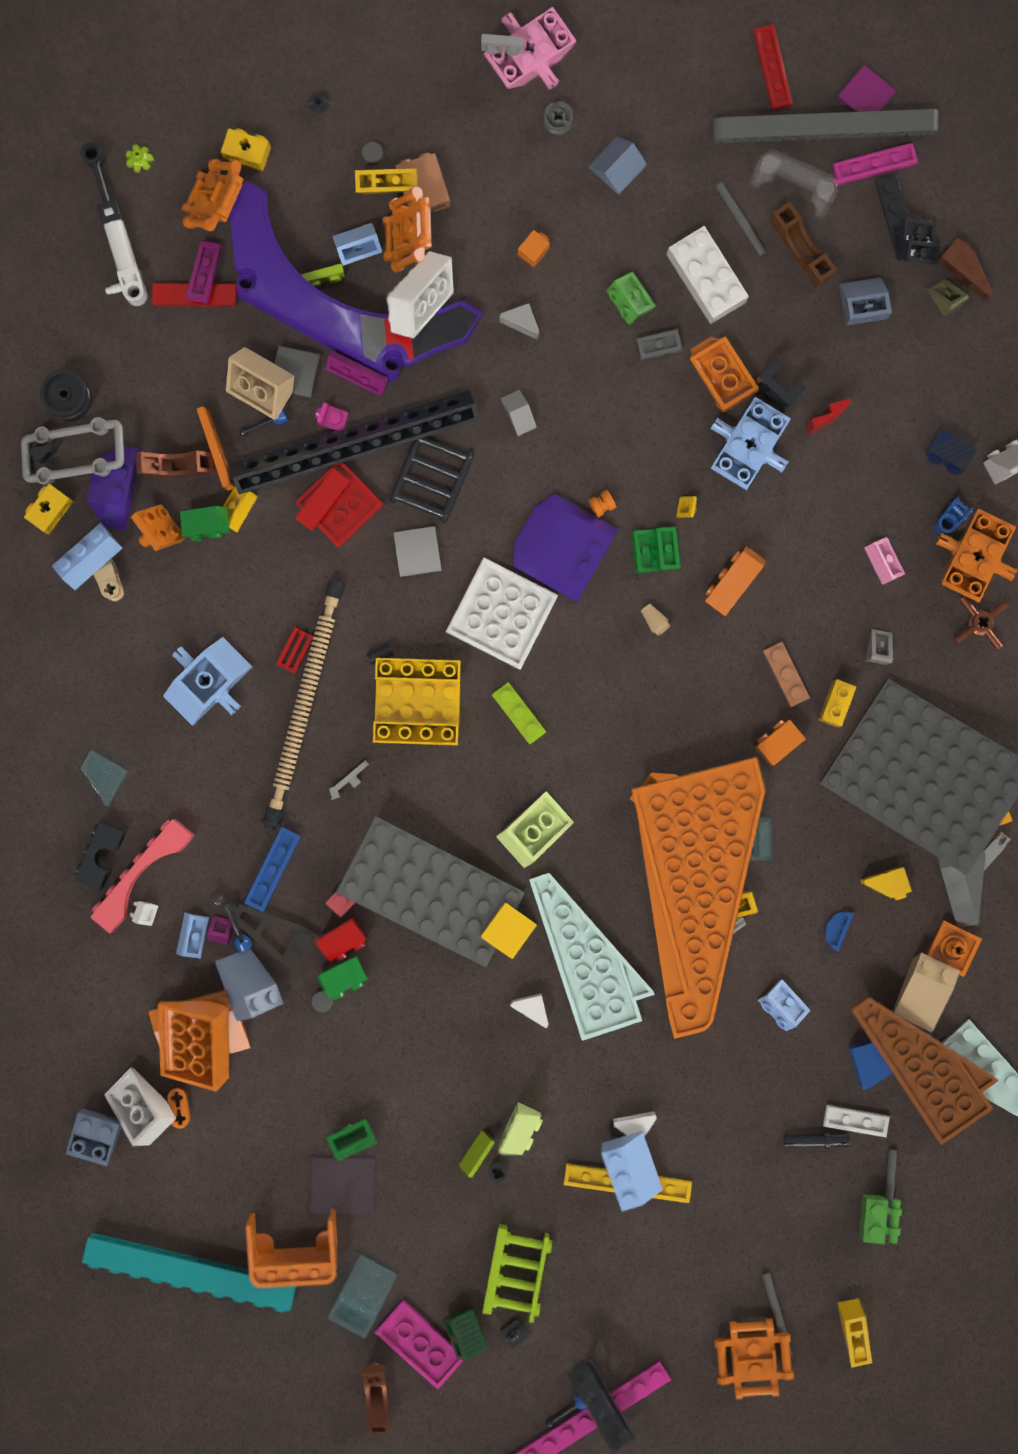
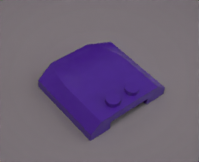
[513,494,618,603]

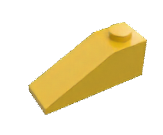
[355,168,417,194]
[838,1298,872,1368]

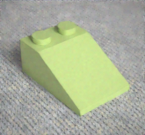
[496,792,574,868]
[499,1102,543,1155]

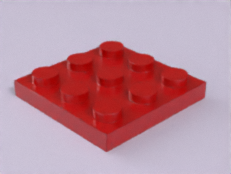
[295,463,384,548]

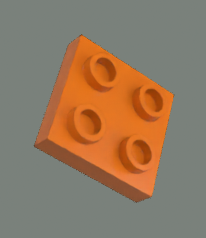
[131,504,186,551]
[926,920,982,977]

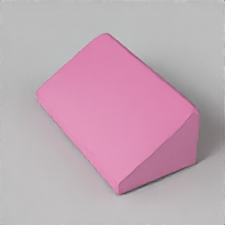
[865,537,905,585]

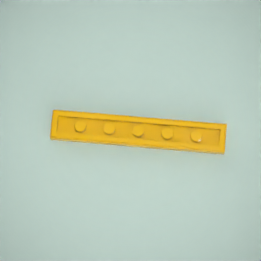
[563,1163,692,1203]

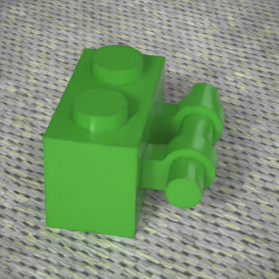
[859,1194,902,1244]

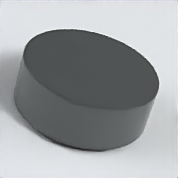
[362,142,383,165]
[312,991,333,1013]

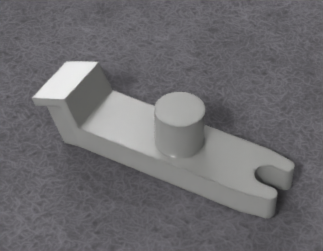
[329,760,369,800]
[984,832,1011,871]

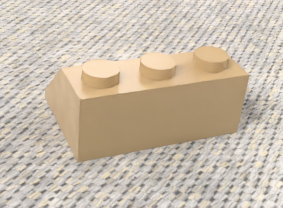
[226,347,294,420]

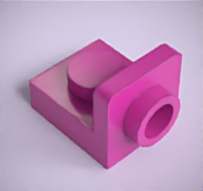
[315,402,349,431]

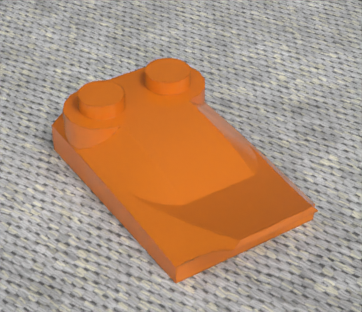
[690,336,759,412]

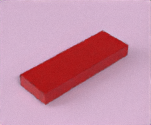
[295,468,350,531]

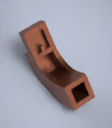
[136,450,214,478]
[361,1363,390,1435]

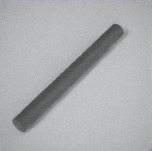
[715,182,767,256]
[885,1149,897,1236]
[762,1272,793,1357]

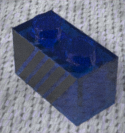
[924,429,977,475]

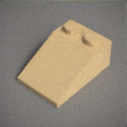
[893,953,960,1033]

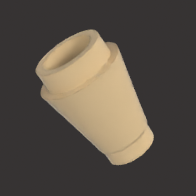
[641,604,670,636]

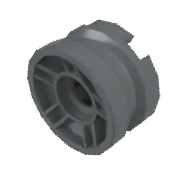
[544,101,573,135]

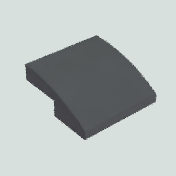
[275,346,320,397]

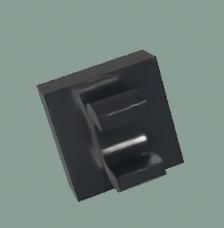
[500,1317,530,1349]

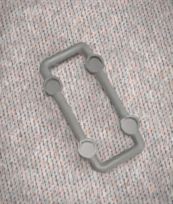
[21,417,124,485]

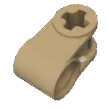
[93,559,124,601]

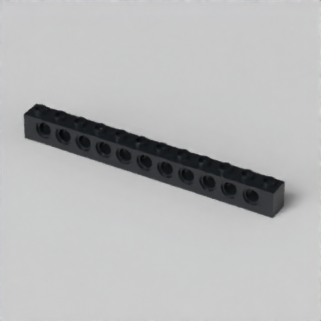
[230,390,479,495]

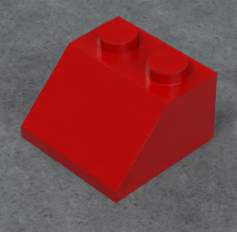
[315,917,368,962]

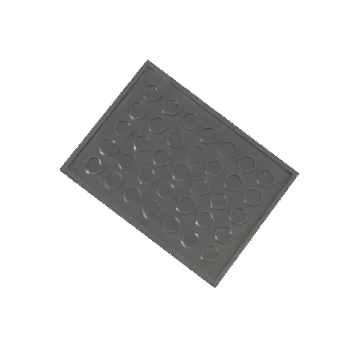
[820,679,1018,876]

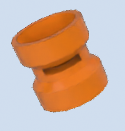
[588,490,616,518]

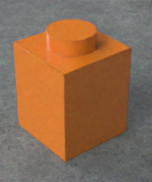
[518,230,550,268]

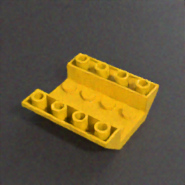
[373,658,460,745]

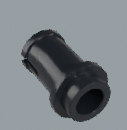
[366,643,394,665]

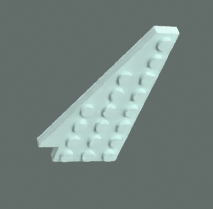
[529,873,654,1041]

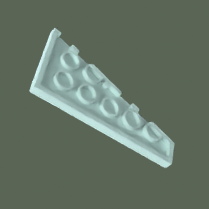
[941,1019,1018,1117]

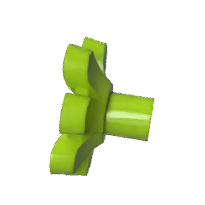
[126,145,153,172]

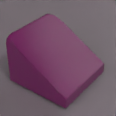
[207,915,233,945]

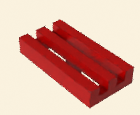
[276,627,313,674]

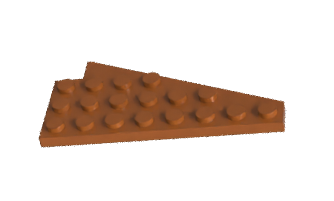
[850,996,998,1145]

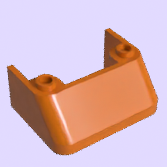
[246,1209,337,1288]

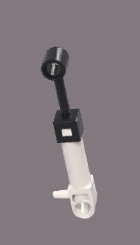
[80,142,147,306]

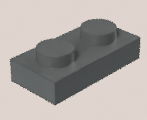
[636,329,682,361]

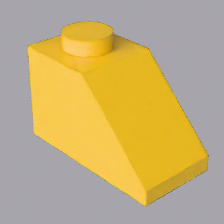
[860,867,912,900]

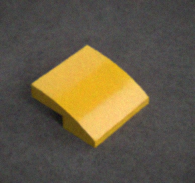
[480,902,537,959]

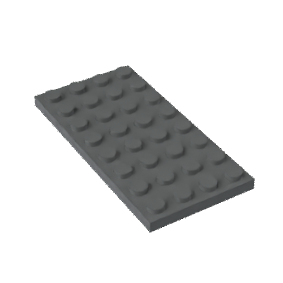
[336,816,525,967]

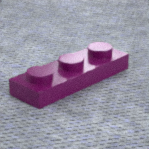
[186,241,222,303]
[326,351,388,397]

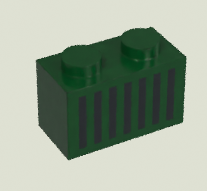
[442,1307,487,1361]

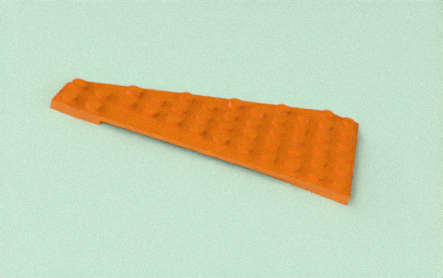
[631,757,765,1039]

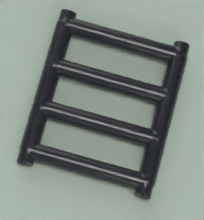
[389,437,474,523]

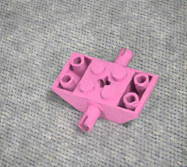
[484,7,576,89]

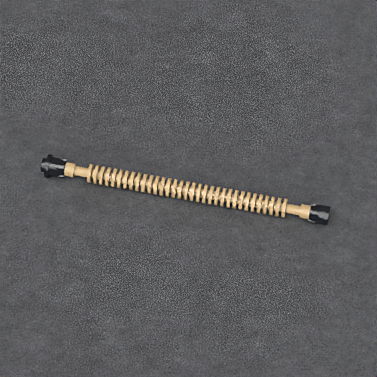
[261,579,345,830]

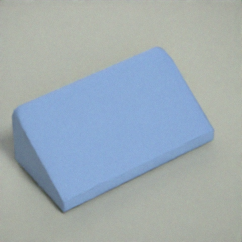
[176,912,209,959]

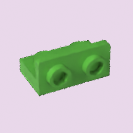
[607,272,655,324]

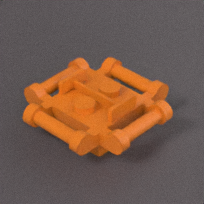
[181,159,243,231]
[382,186,431,273]
[714,1318,794,1400]

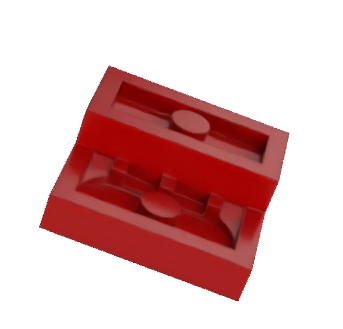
[805,398,851,435]

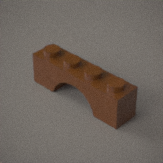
[769,202,837,288]

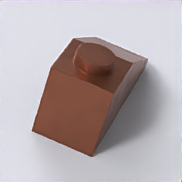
[938,238,993,301]

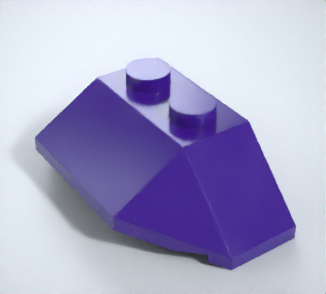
[87,446,142,531]

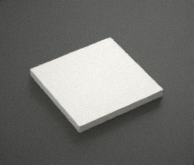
[446,558,558,670]

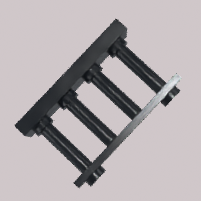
[566,1360,636,1453]

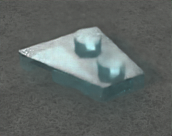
[81,750,129,806]

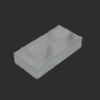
[481,34,524,56]

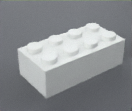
[667,226,749,324]
[387,251,454,338]

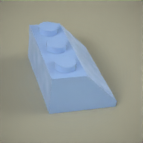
[52,522,122,590]
[602,1131,662,1211]

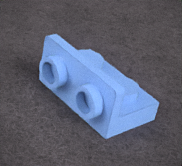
[758,979,810,1031]

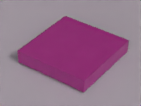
[837,65,896,112]

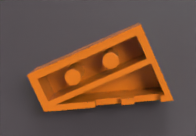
[705,546,766,616]

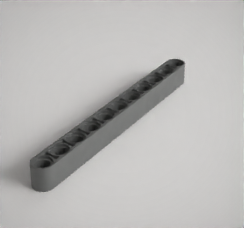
[712,109,939,143]

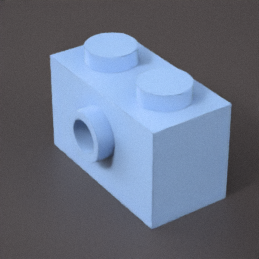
[333,223,382,266]

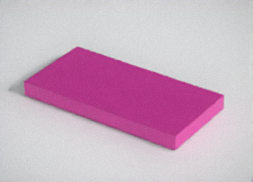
[374,1299,463,1389]

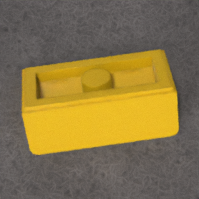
[223,486,257,532]

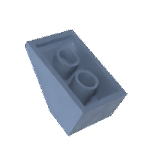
[215,948,283,1022]

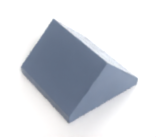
[588,136,647,195]

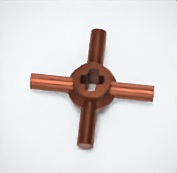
[953,596,1009,651]

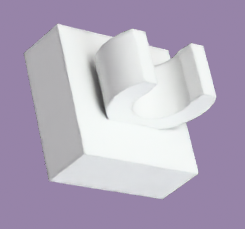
[130,901,158,926]

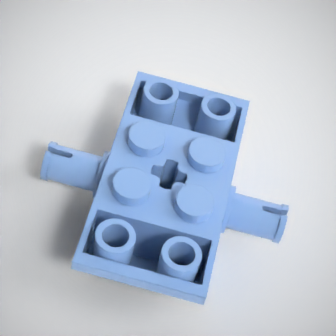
[711,397,791,490]
[163,637,252,726]

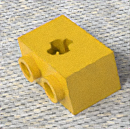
[221,128,271,171]
[24,484,74,535]
[818,679,856,727]

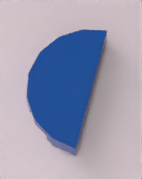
[824,911,854,952]

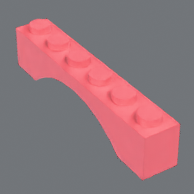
[91,819,195,933]

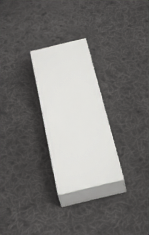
[823,1105,890,1137]

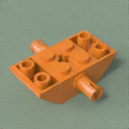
[935,508,1017,603]

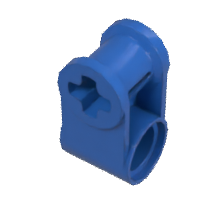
[934,496,973,535]

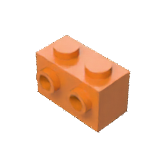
[755,720,806,766]

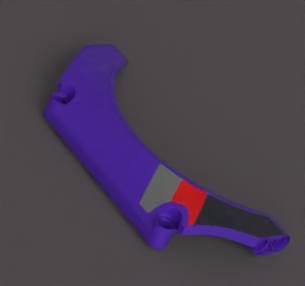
[229,181,483,382]

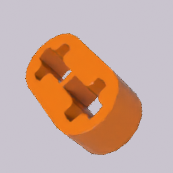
[167,1087,190,1129]

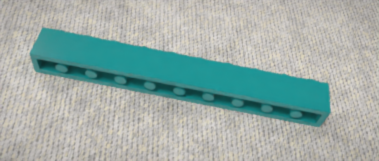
[82,1233,297,1312]

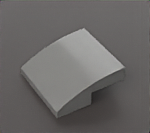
[394,526,442,577]

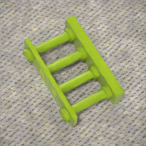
[483,1224,552,1323]

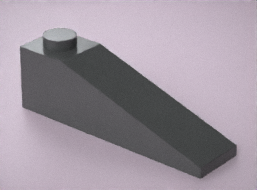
[938,850,986,928]

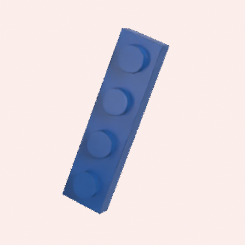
[244,827,301,912]

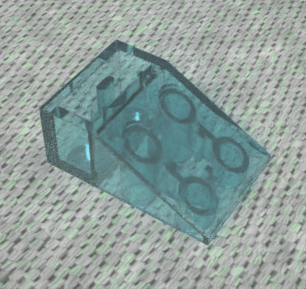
[328,1255,397,1338]

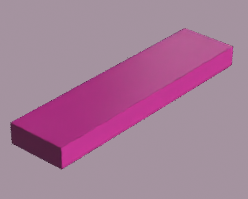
[832,142,918,185]

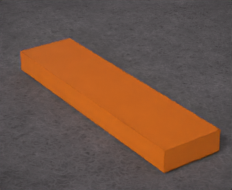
[197,406,235,491]

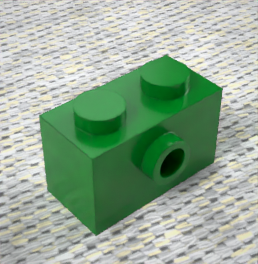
[180,506,229,541]
[315,956,367,1000]
[327,1119,377,1161]

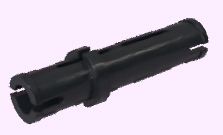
[784,1132,849,1150]

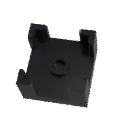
[755,359,807,414]

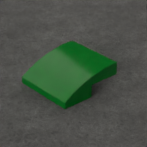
[631,527,680,573]

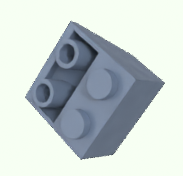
[839,277,892,325]
[66,1108,122,1166]

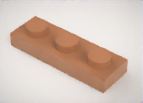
[762,642,810,707]

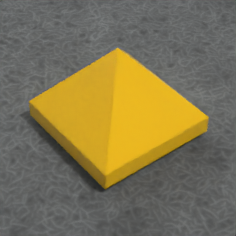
[676,496,697,518]

